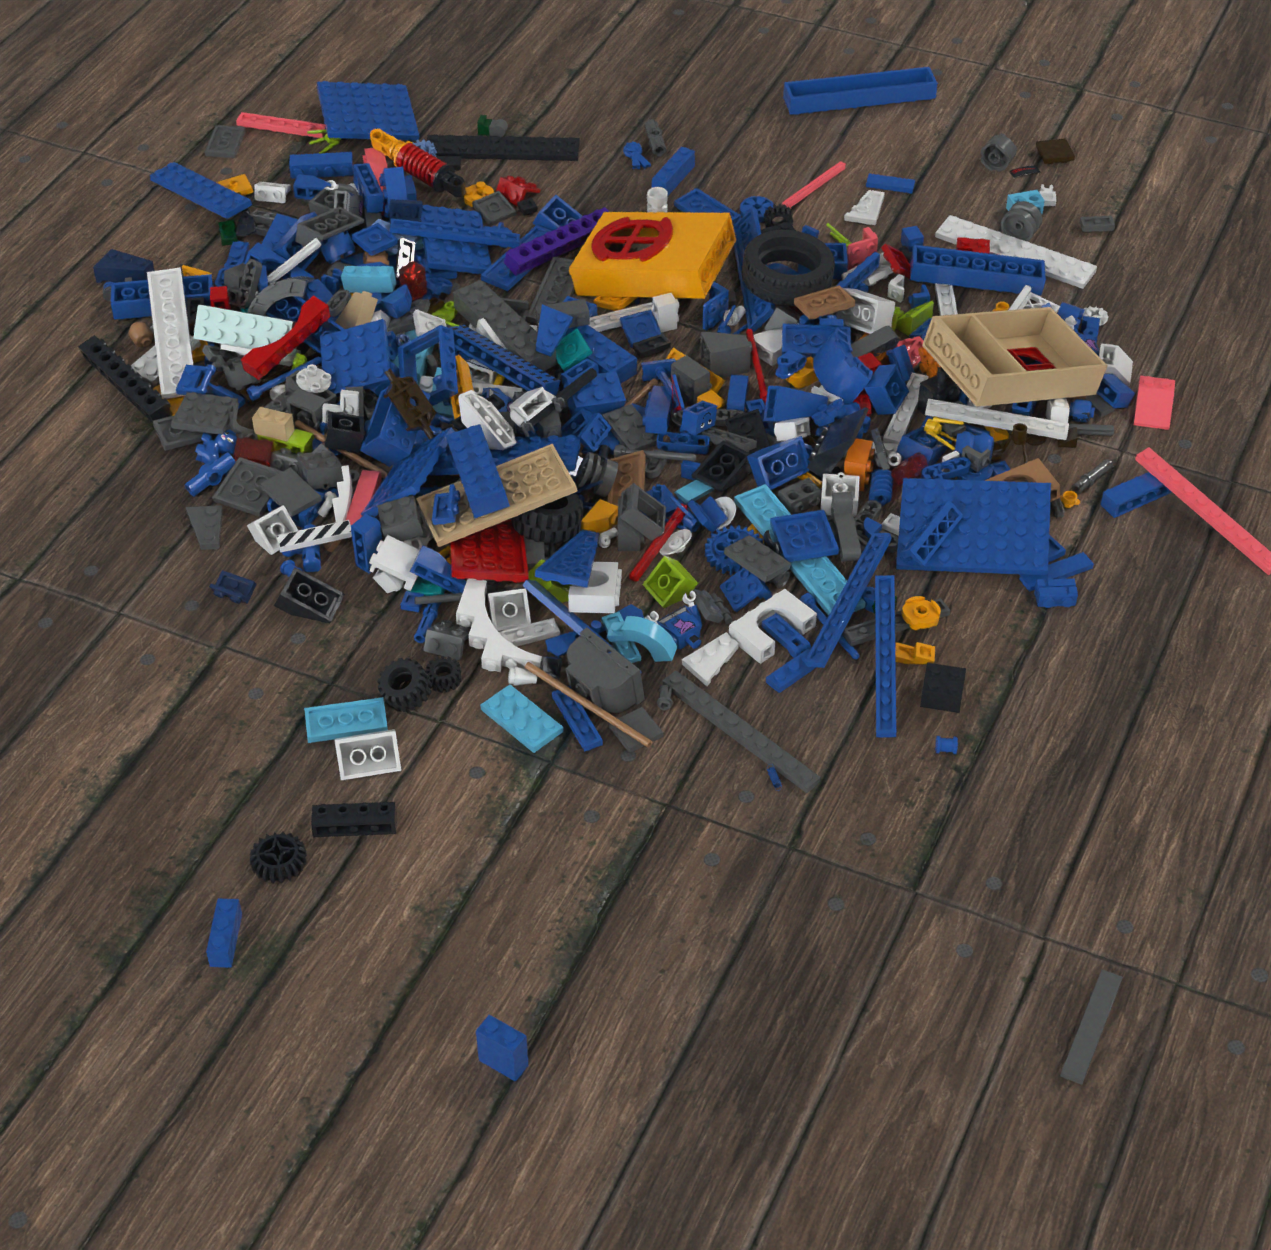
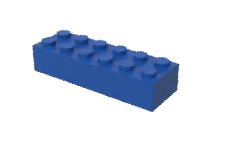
[111,274,214,319]
[563,325,637,384]
[446,424,510,519]

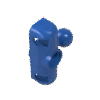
[657,426,710,455]
[282,524,321,572]

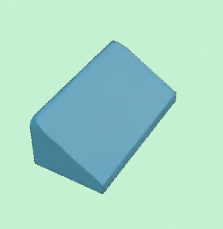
[674,480,714,505]

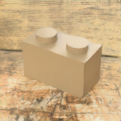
[252,407,294,441]

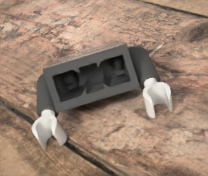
[325,180,365,218]

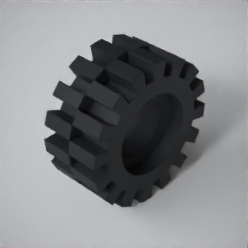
[763,204,793,228]
[426,656,462,693]

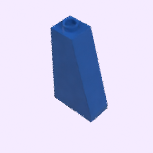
[764,386,828,422]

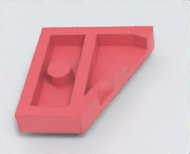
[893,336,924,368]

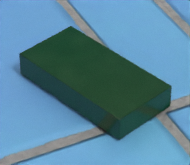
[218,220,238,246]

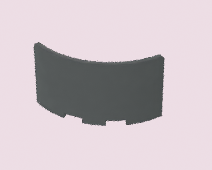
[247,276,314,316]

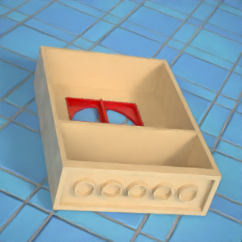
[922,307,1108,407]

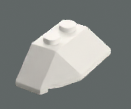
[458,390,516,450]

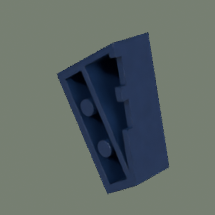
[93,249,155,283]

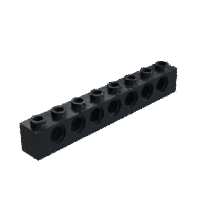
[78,335,173,423]

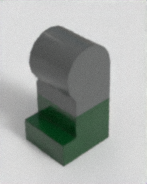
[477,115,508,136]

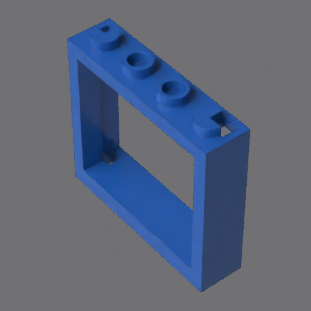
[398,325,458,406]

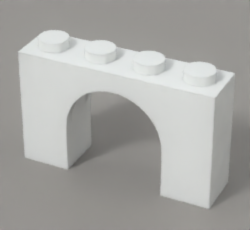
[568,562,622,613]
[729,589,817,664]

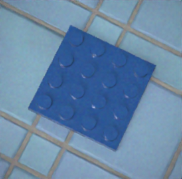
[320,319,391,397]

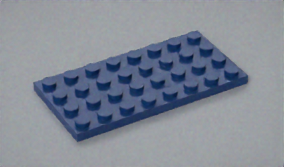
[430,435,581,475]

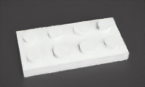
[131,335,201,386]

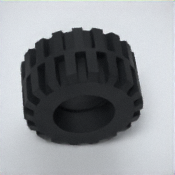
[377,657,432,712]

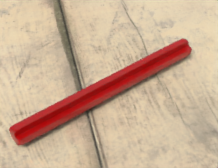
[629,503,688,582]

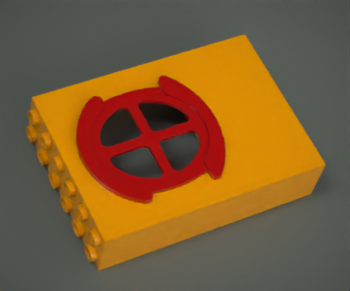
[569,212,736,299]

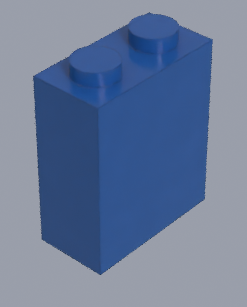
[476,1015,529,1082]

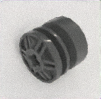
[575,452,618,498]

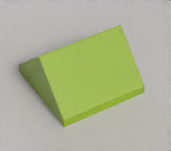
[896,301,934,337]

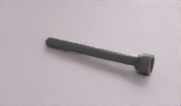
[614,445,696,461]

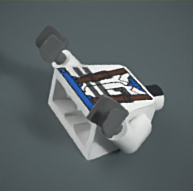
[509,387,566,437]

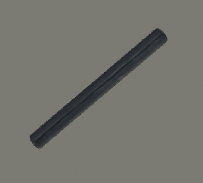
[517,368,597,434]

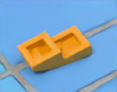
[895,642,935,665]

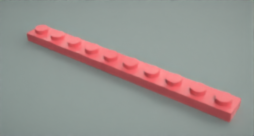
[1135,447,1271,575]

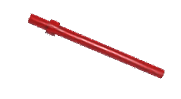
[746,329,768,406]

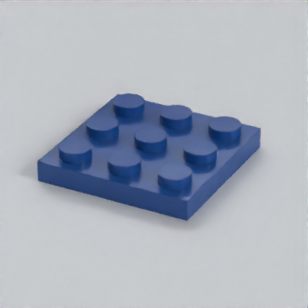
[770,510,839,562]

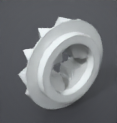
[1082,306,1108,326]

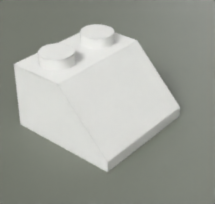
[247,505,298,555]
[487,588,531,631]

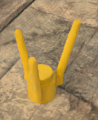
[924,416,964,450]

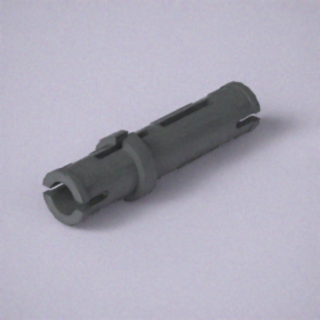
[1071,459,1113,494]

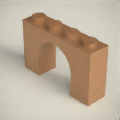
[984,458,1060,502]

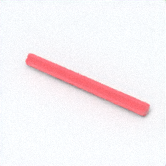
[782,161,846,208]

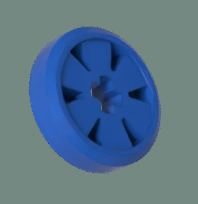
[740,196,774,223]

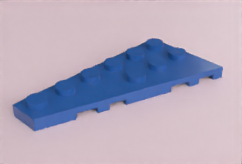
[535,529,599,588]

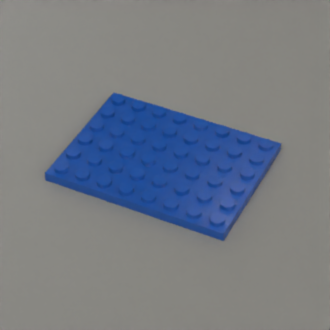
[896,478,1051,575]

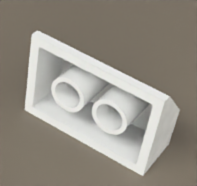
[335,729,401,780]

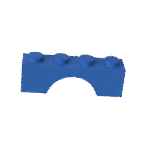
[244,243,314,279]

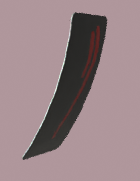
[1009,166,1041,178]

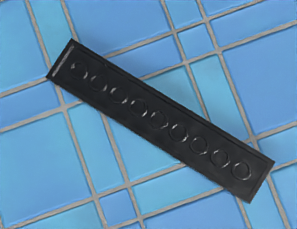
[426,134,580,161]

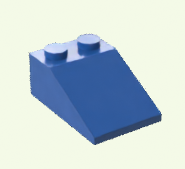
[533,195,582,231]
[896,427,953,470]
[747,436,810,490]

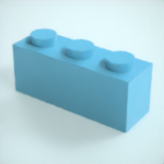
[341,266,396,293]

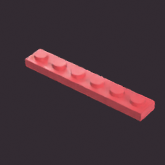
[236,112,326,138]

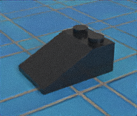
[691,440,752,492]
[274,567,345,624]

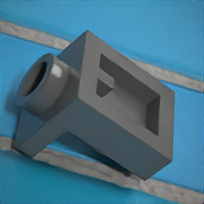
[962,445,991,472]

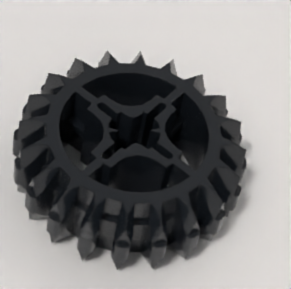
[249,831,307,884]

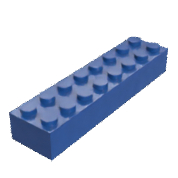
[910,245,1046,296]

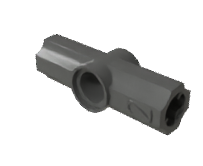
[644,119,666,157]

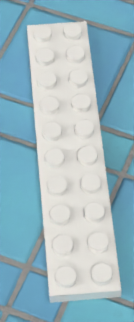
[935,215,1097,289]
[147,268,193,399]

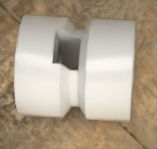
[647,187,668,212]

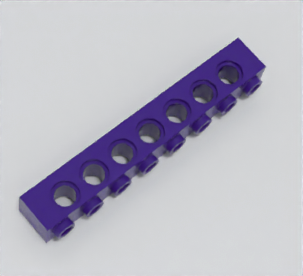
[504,207,609,276]

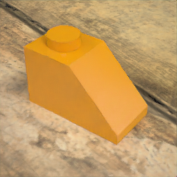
[581,499,618,533]

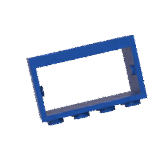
[360,386,430,467]

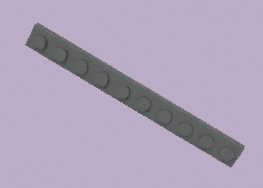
[662,671,821,793]

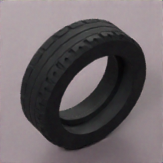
[742,230,835,306]

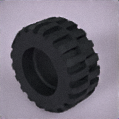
[511,493,584,544]

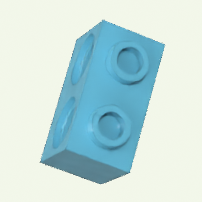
[1006,190,1045,214]

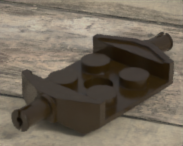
[384,368,436,440]

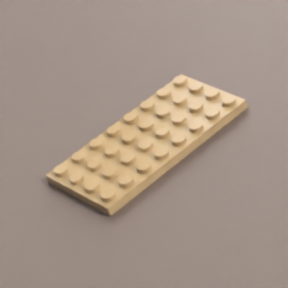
[416,444,578,547]

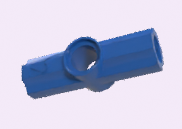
[184,452,236,497]

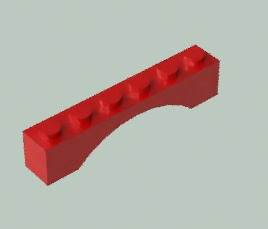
[241,296,331,380]

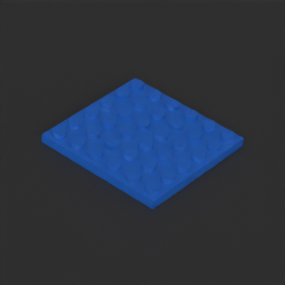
[317,81,419,141]

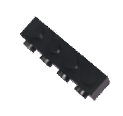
[311,801,397,837]

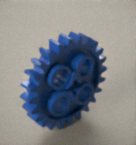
[705,525,765,575]

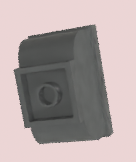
[565,627,645,713]

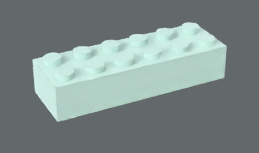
[193,305,297,356]

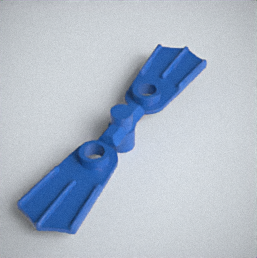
[545,604,644,657]

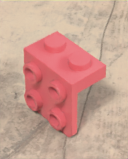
[847,227,878,271]

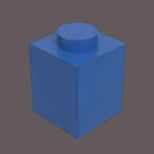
[901,226,924,252]

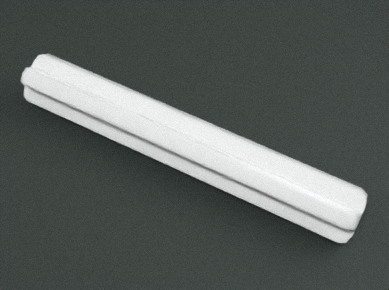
[267,238,321,284]

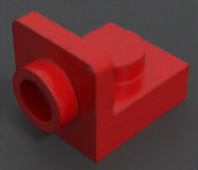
[853,392,871,416]

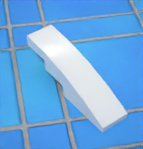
[332,465,353,522]

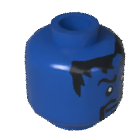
[1069,399,1095,423]

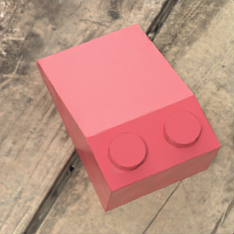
[1134,376,1175,430]

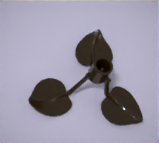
[991,423,1047,464]

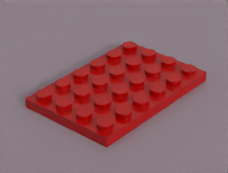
[449,519,529,583]

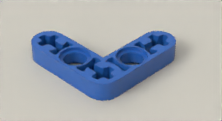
[921,457,971,479]

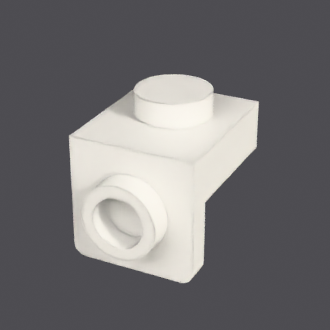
[887,274,905,303]

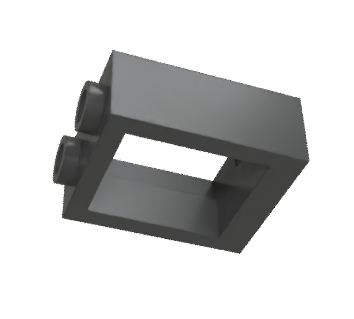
[619,483,666,541]

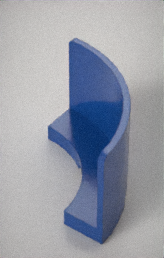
[813,327,873,405]

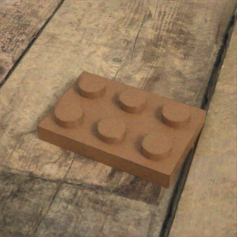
[794,285,855,319]

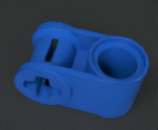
[776,349,807,379]

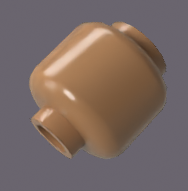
[128,322,154,347]

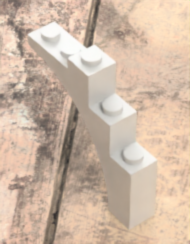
[456,578,542,672]

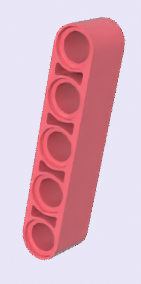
[346,470,382,525]

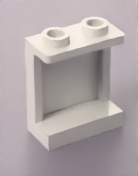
[369,535,420,591]

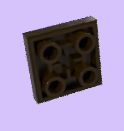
[1036,138,1075,164]

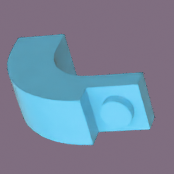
[607,616,677,662]

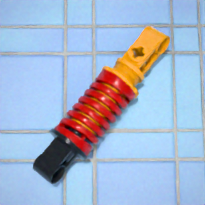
[370,129,466,197]

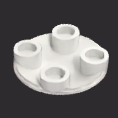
[296,364,331,393]

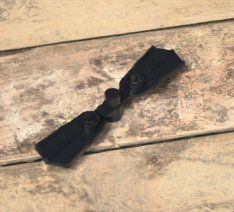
[236,189,257,236]

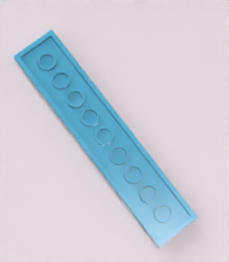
[734,484,865,616]

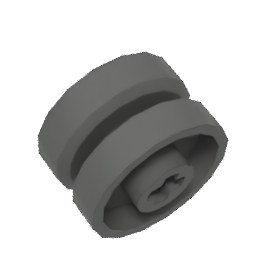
[1001,201,1043,242]

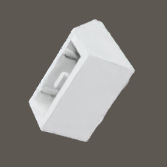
[1099,343,1133,386]

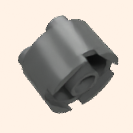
[980,133,1017,172]
[222,355,262,390]

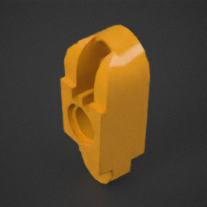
[785,356,818,389]

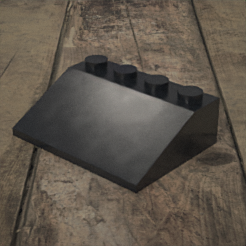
[807,407,869,478]

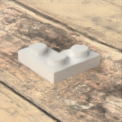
[322,390,359,423]

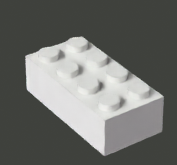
[835,288,895,334]

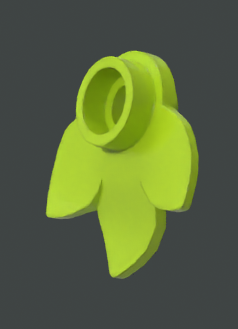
[431,301,458,322]

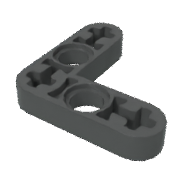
[227,259,262,308]
[854,500,898,553]

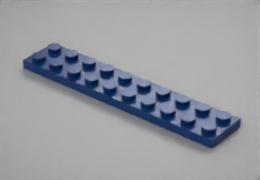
[733,207,776,333]

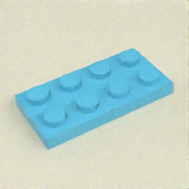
[481,684,563,753]
[304,697,388,743]

